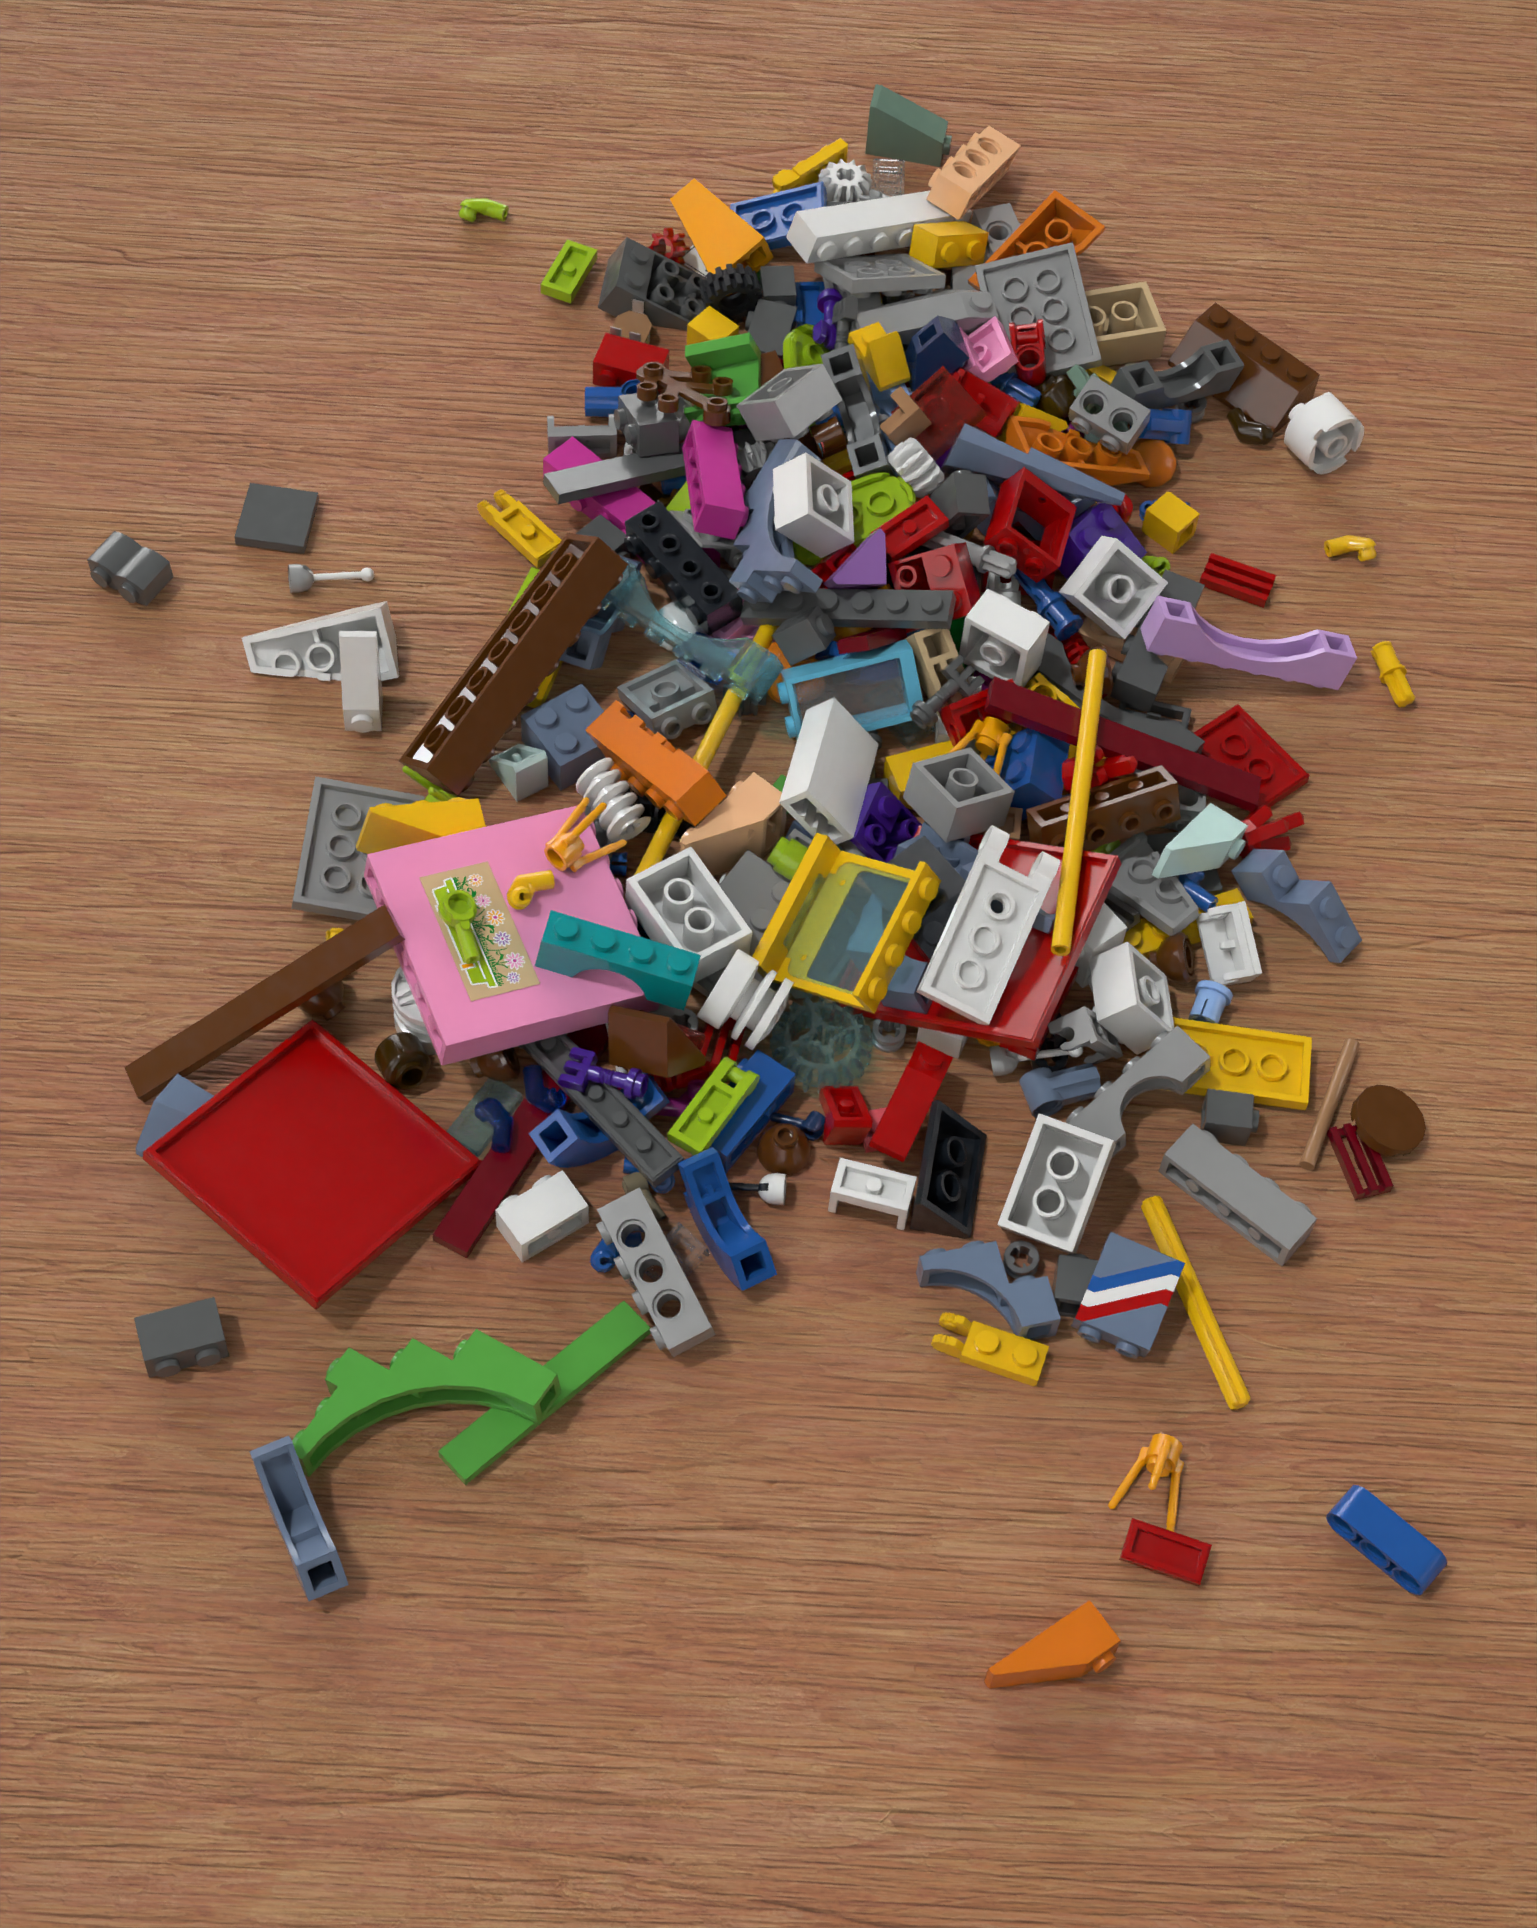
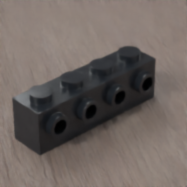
[624,501,743,636]

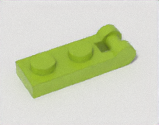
[667,1056,760,1156]

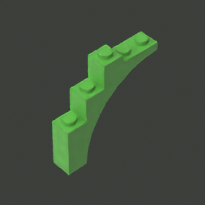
[292,1329,561,1477]

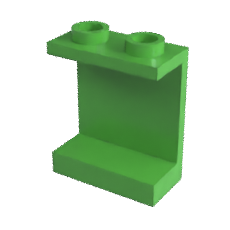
[684,332,761,427]

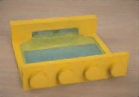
[752,833,941,1013]

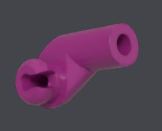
[655,1079,705,1117]

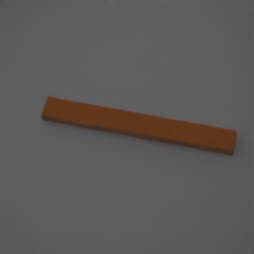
[124,904,405,1102]

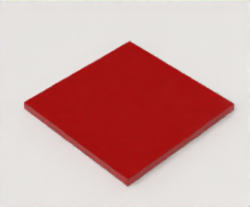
[831,825,1122,1050]
[143,1019,482,1310]

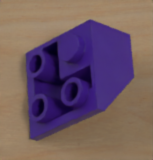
[849,782,922,863]

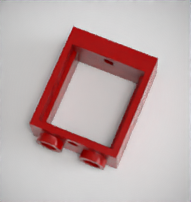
[984,467,1077,583]

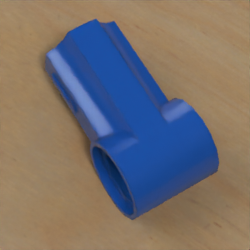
[585,379,640,417]
[1130,408,1193,445]

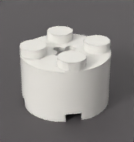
[1284,392,1364,474]

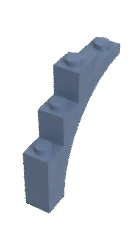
[729,439,823,604]

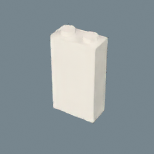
[779,697,879,845]

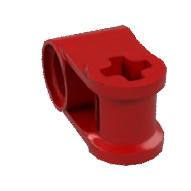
[1009,318,1047,387]

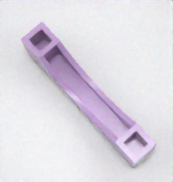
[1140,596,1357,690]

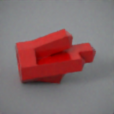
[1062,745,1138,795]
[1239,804,1305,859]

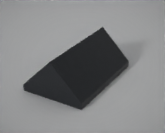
[910,1100,987,1239]

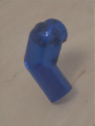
[523,1065,566,1114]

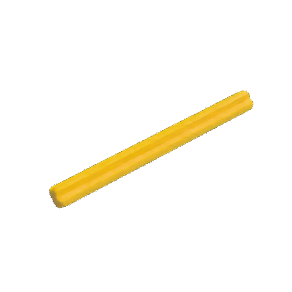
[1141,1195,1250,1410]

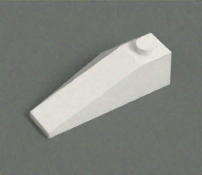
[242,601,399,681]

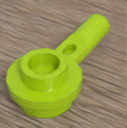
[438,890,480,964]

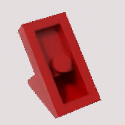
[819,1086,873,1145]

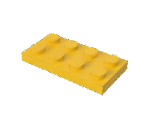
[1159,1017,1312,1110]

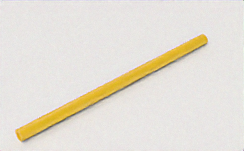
[634,624,779,875]
[1051,649,1107,956]

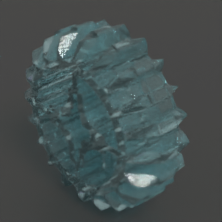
[769,996,873,1093]

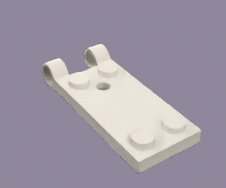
[916,825,1060,1025]

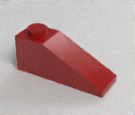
[868,1041,953,1163]

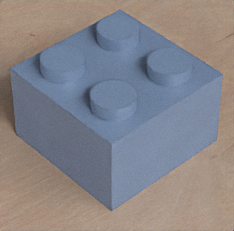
[521,684,606,791]

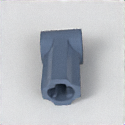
[1019,1063,1101,1118]

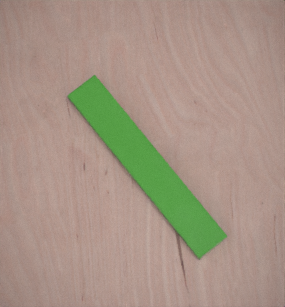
[438,1301,651,1485]

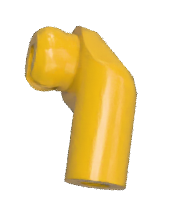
[1324,535,1377,562]
[507,870,555,910]

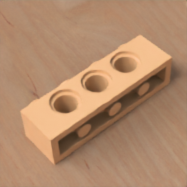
[926,126,1021,220]

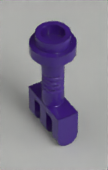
[813,288,843,350]
[558,1047,649,1100]

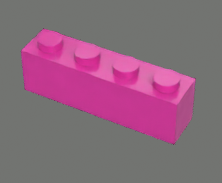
[682,420,749,540]

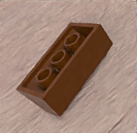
[1168,302,1320,435]

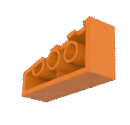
[585,700,727,826]

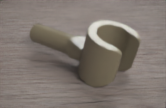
[622,1172,666,1221]

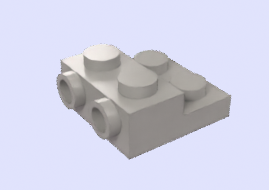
[617,658,718,739]

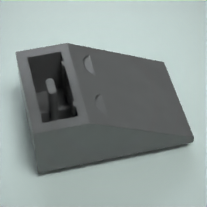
[598,237,707,331]

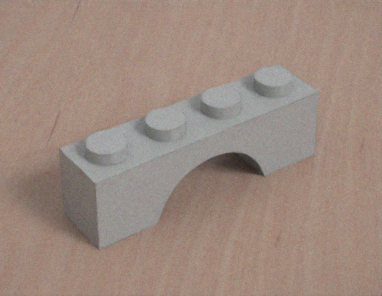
[1066,1026,1210,1157]

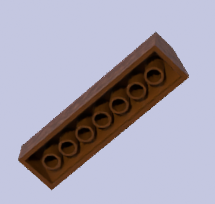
[399,533,629,796]

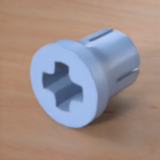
[1189,980,1233,1024]

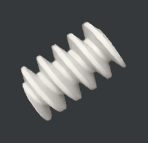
[576,758,651,842]

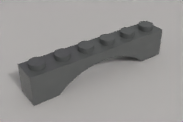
[1030,633,1205,754]

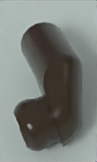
[1227,408,1273,445]

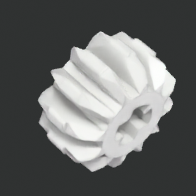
[818,159,872,203]
[888,437,944,499]

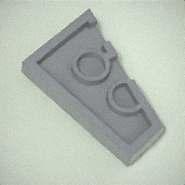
[1109,832,1199,936]

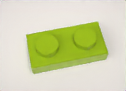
[540,239,597,304]

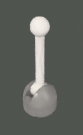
[288,564,374,593]
[989,1045,1083,1077]

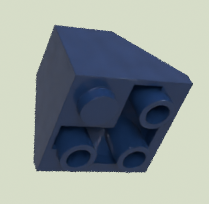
[905,315,970,401]

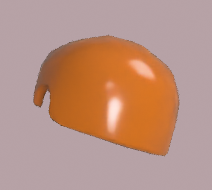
[1131,438,1177,487]

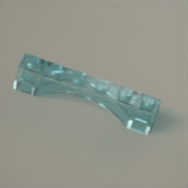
[601,556,784,702]

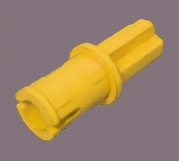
[1370,641,1415,708]

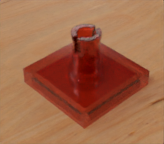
[891,366,987,461]

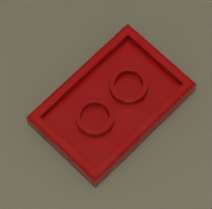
[1194,704,1310,813]

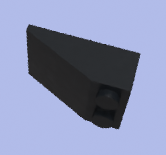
[864,835,966,965]

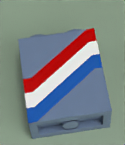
[1071,1232,1185,1359]

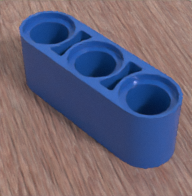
[1326,1485,1447,1596]

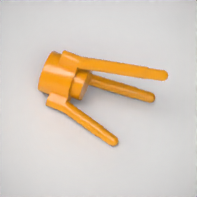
[947,717,1013,776]
[544,797,627,872]
[1108,1433,1184,1532]

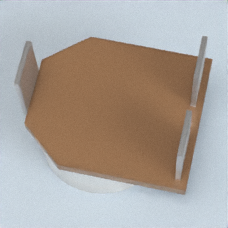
[609,299,652,344]

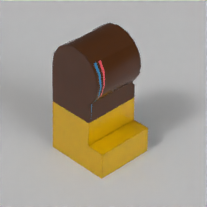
[810,416,852,475]

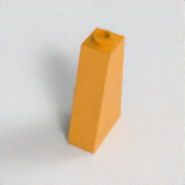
[670,178,774,296]

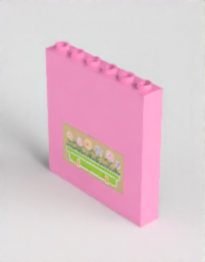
[364,806,660,1066]

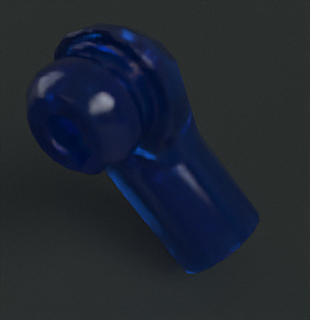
[474,1097,514,1153]

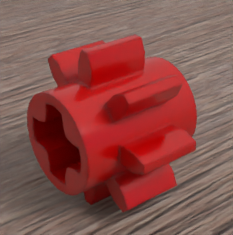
[647,228,690,265]

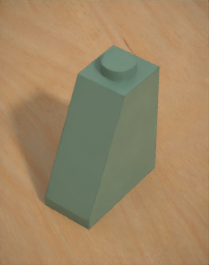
[865,84,952,167]

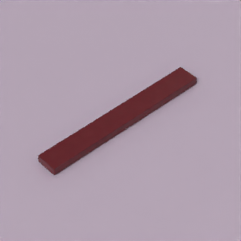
[984,676,1261,812]
[433,1024,609,1258]

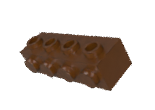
[1026,765,1181,851]

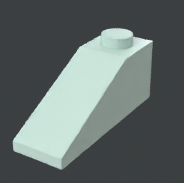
[1152,803,1248,879]

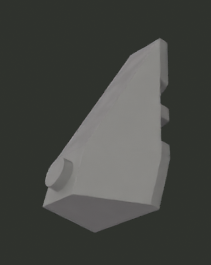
[855,289,999,344]

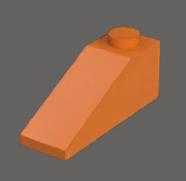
[984,1600,1121,1689]

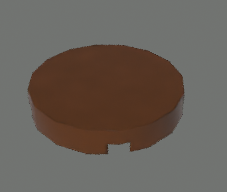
[1350,1085,1426,1157]

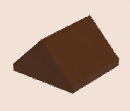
[608,1005,707,1078]

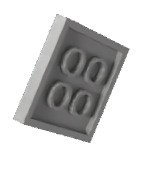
[814,253,946,298]

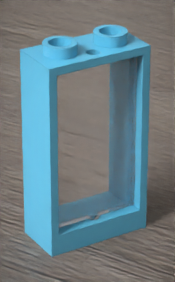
[777,639,923,741]

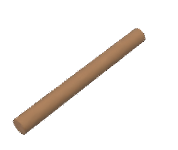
[1299,1038,1360,1170]

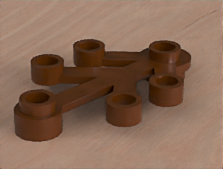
[636,362,733,426]

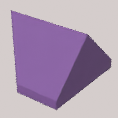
[823,528,887,589]

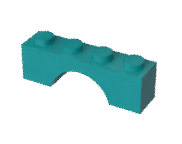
[535,910,701,1011]

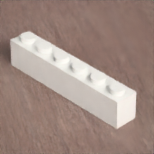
[786,191,972,264]

